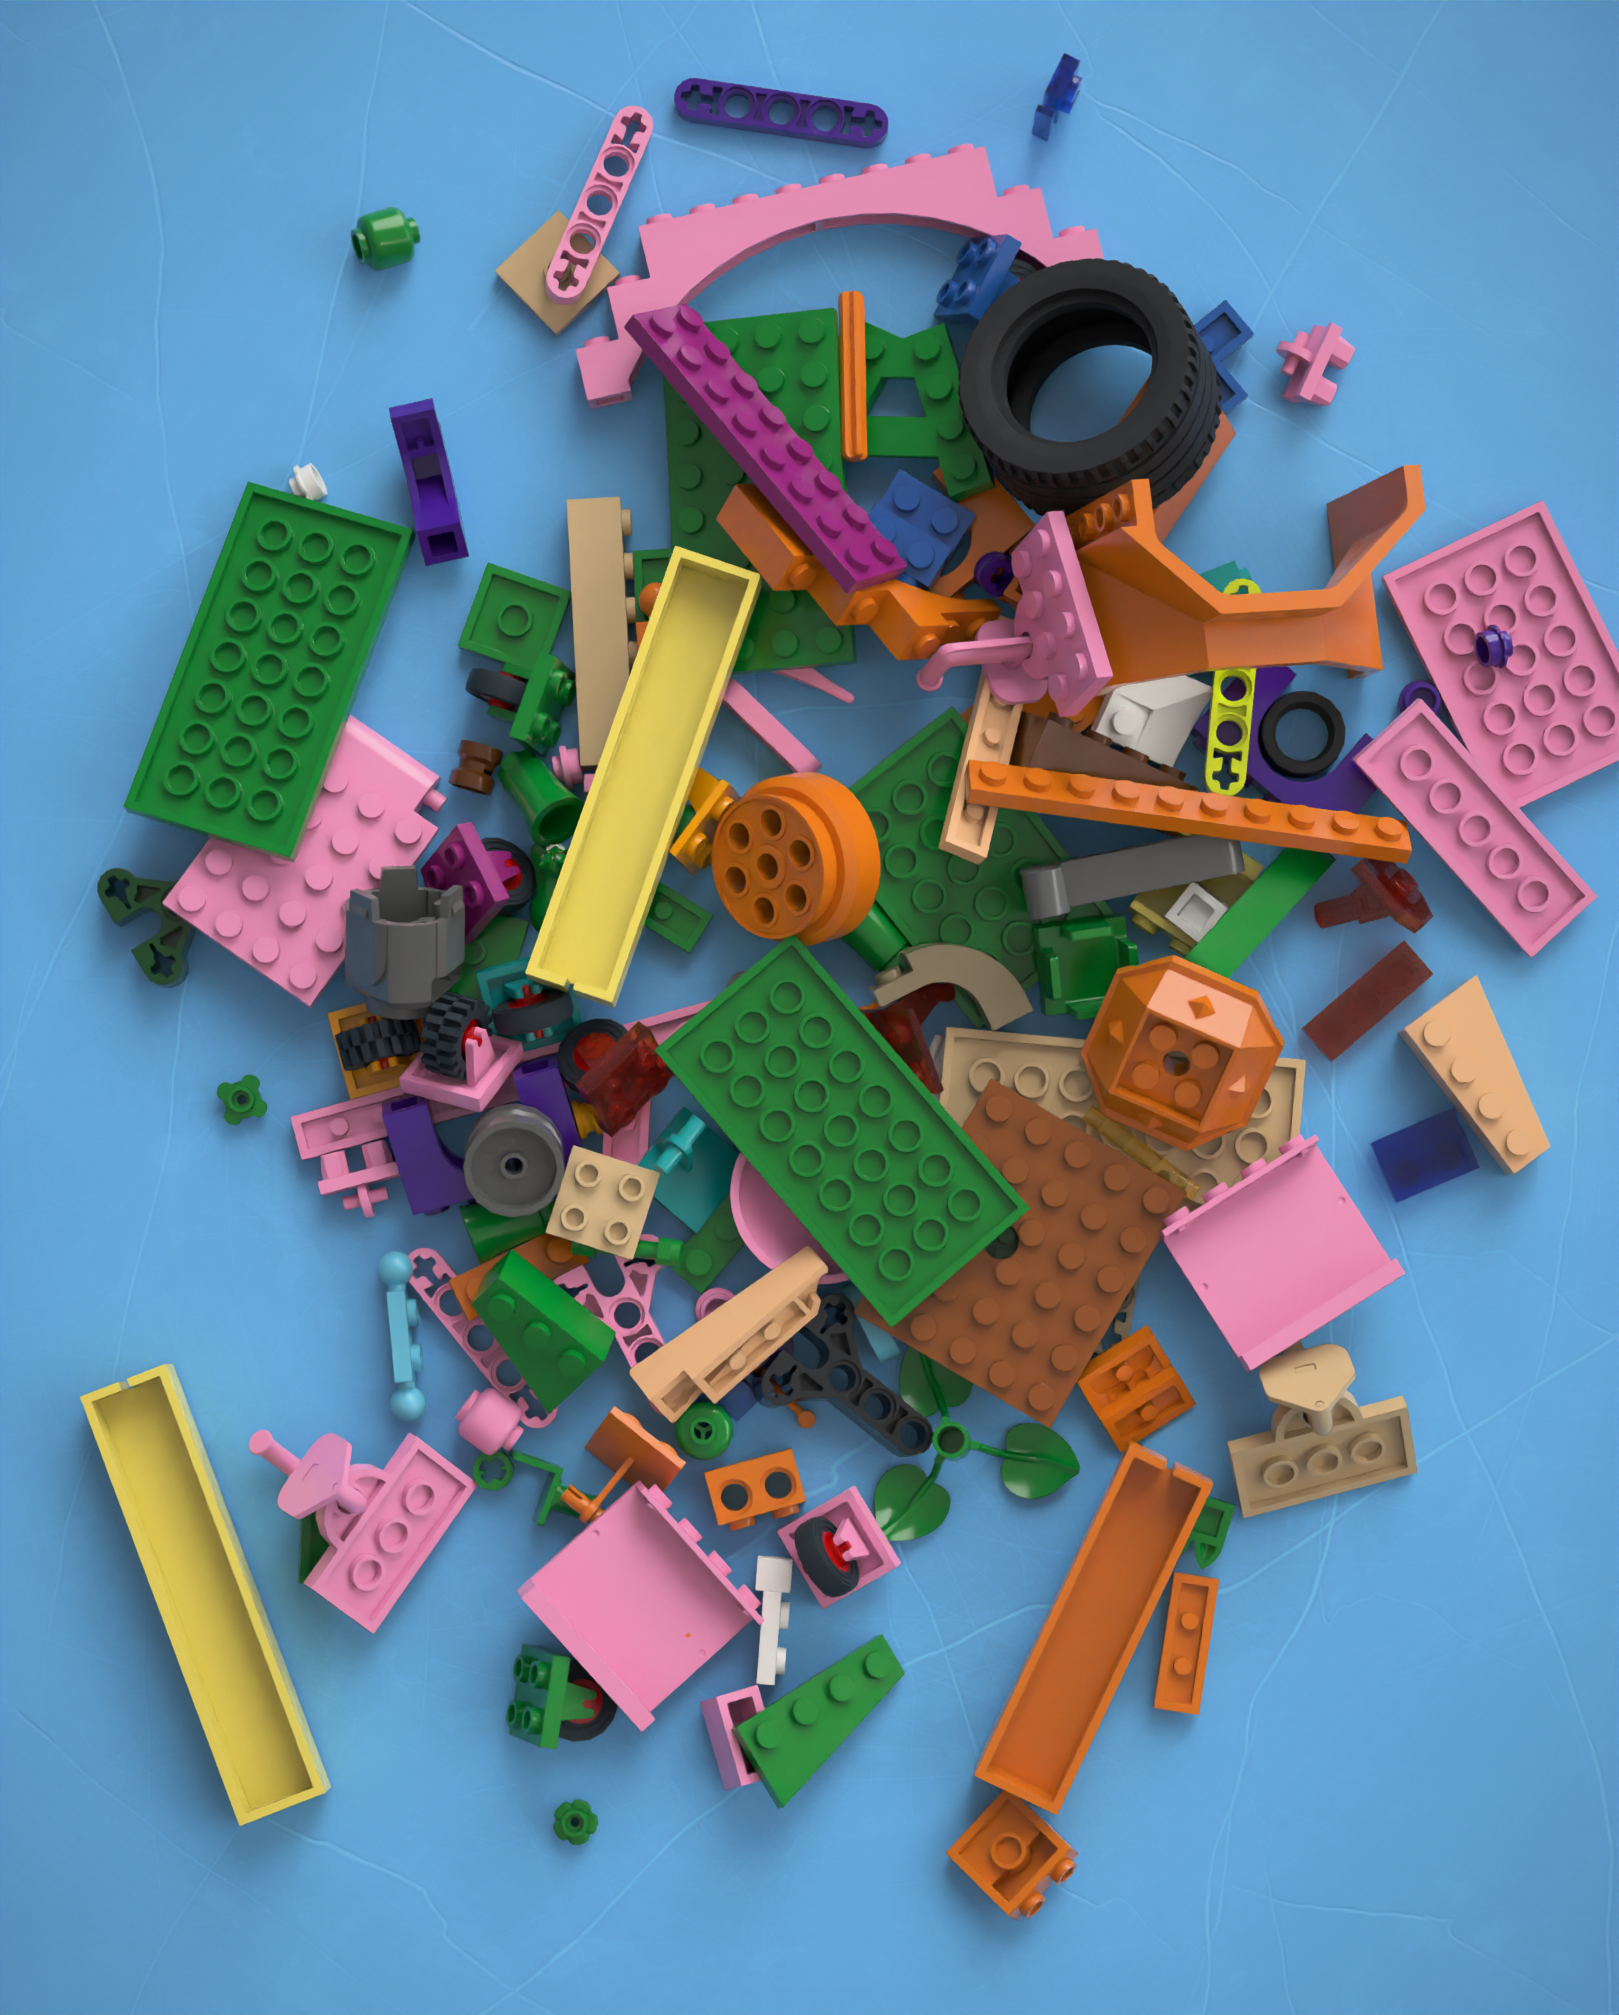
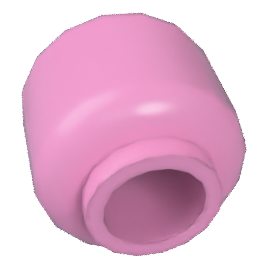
[455,1388,524,1455]

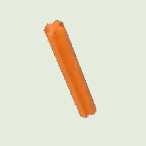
[838,290,867,462]

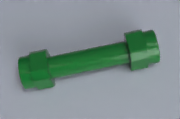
[571,1237,684,1268]

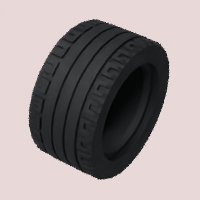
[958,258,1222,517]

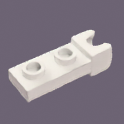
[755,1555,793,1685]

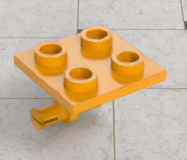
[668,767,741,876]

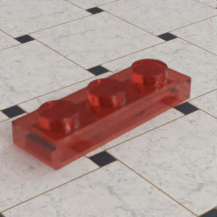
[1301,941,1433,1062]

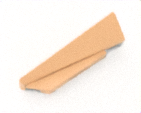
[629,1246,828,1424]

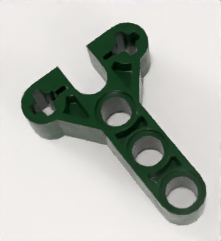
[97,868,197,988]

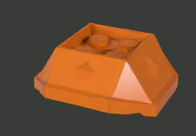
[1081,955,1285,1151]

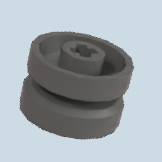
[463,1103,564,1217]

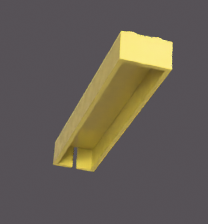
[525,546,762,1009]
[80,1363,331,1826]

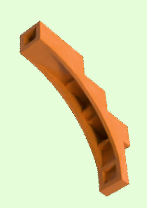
[716,484,1002,661]

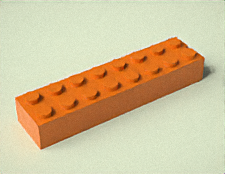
[974,1440,1214,1815]

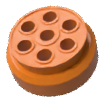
[712,772,881,946]

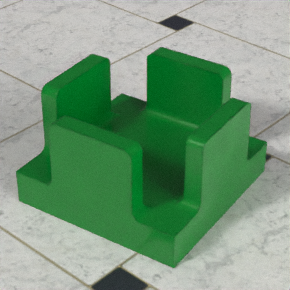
[1034,913,1139,1020]

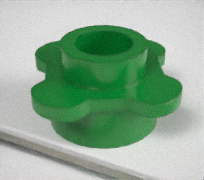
[217,1075,267,1125]

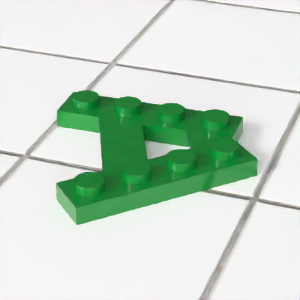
[865,322,996,502]

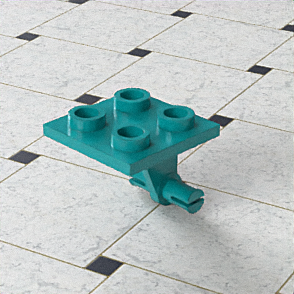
[636,1107,739,1234]

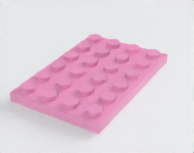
[1381,500,1619,808]

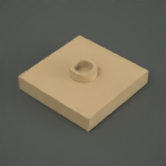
[495,210,620,337]

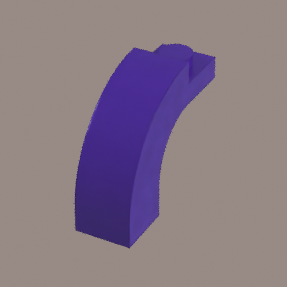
[389,398,469,566]

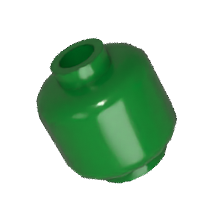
[351,207,420,271]
[675,1401,733,1460]

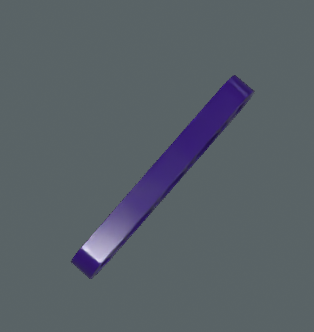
[674,78,888,148]

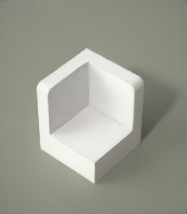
[1165,882,1230,942]

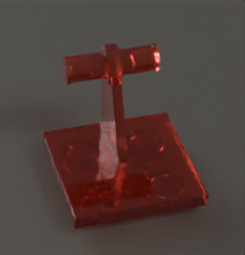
[860,982,956,1094]

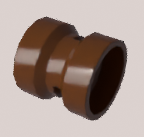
[448,740,504,796]

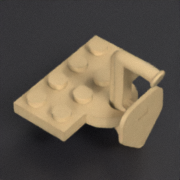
[1227,1340,1418,1519]

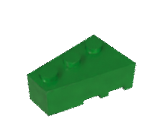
[471,1249,616,1414]

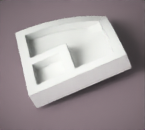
[1090,675,1212,767]

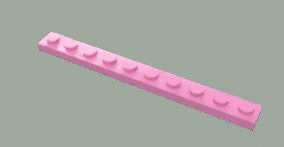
[290,1000,712,1161]

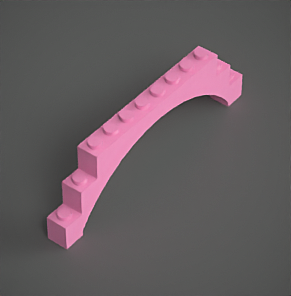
[575,144,1104,410]

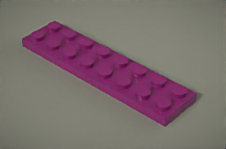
[624,304,908,594]

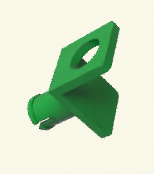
[509,1449,597,1527]

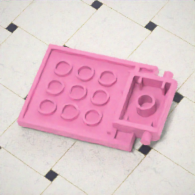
[162,714,448,1009]

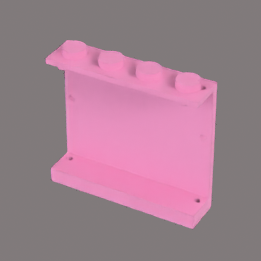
[1160,1134,1405,1374]
[517,1480,765,1732]

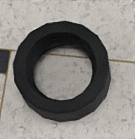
[1258,691,1346,779]

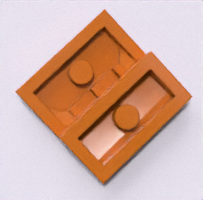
[1076,1325,1196,1453]

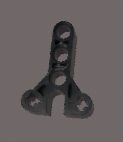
[752,1294,934,1457]

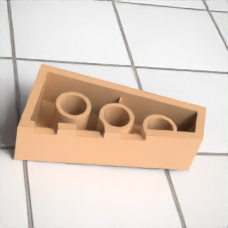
[1398,975,1551,1176]

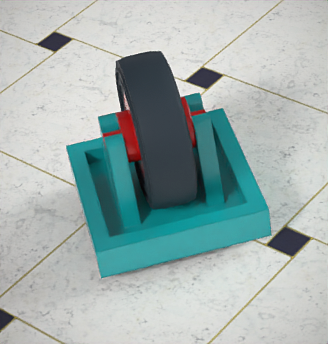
[475,956,582,1052]

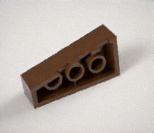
[1009,711,1198,837]

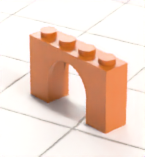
[919,467,1035,600]

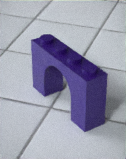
[1190,666,1377,814]
[382,1054,584,1216]

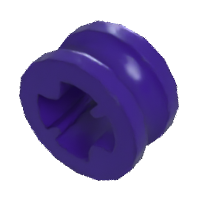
[974,551,1015,597]

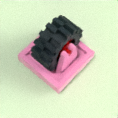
[399,992,524,1113]

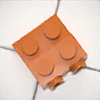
[946,1790,1079,1920]

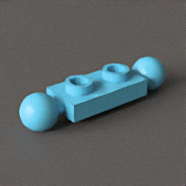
[377,1251,426,1422]

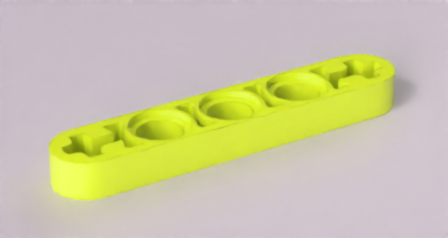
[1203,578,1262,796]

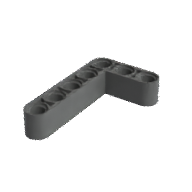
[1019,834,1246,920]

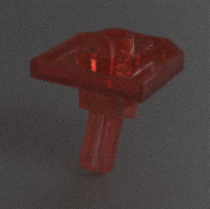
[1314,858,1433,934]

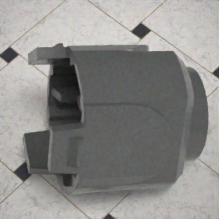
[345,865,465,1020]

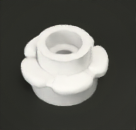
[289,463,328,502]

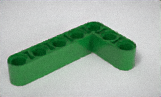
[1183,847,1336,978]

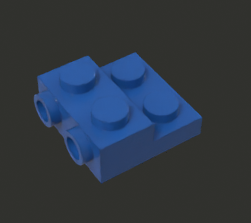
[868,469,976,592]

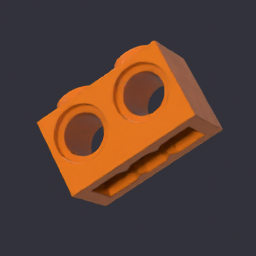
[704,1448,806,1531]

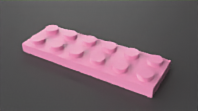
[1351,698,1598,958]

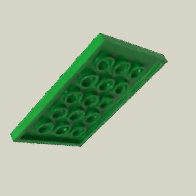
[847,706,1114,1030]

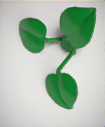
[874,1346,1080,1541]

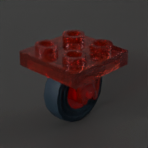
[557,1018,674,1138]

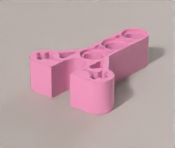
[553,1234,666,1416]

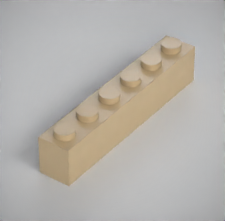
[566,497,638,771]

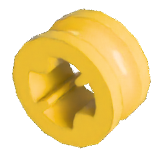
[571,1097,603,1139]

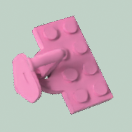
[916,511,1113,717]
[249,1430,478,1634]

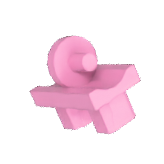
[1276,323,1355,407]
[318,1140,401,1218]

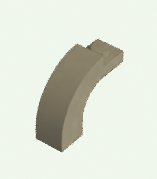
[867,942,1034,1031]

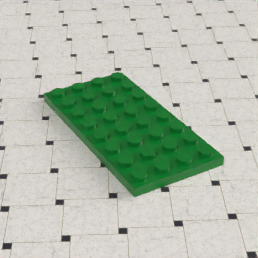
[663,308,857,675]
[123,482,416,863]
[654,935,1030,1328]

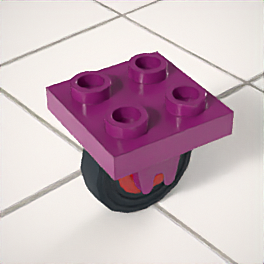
[420,822,536,945]

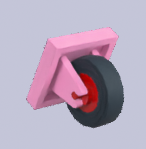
[776,1485,901,1609]

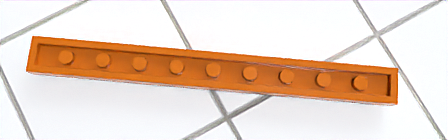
[964,759,1412,864]

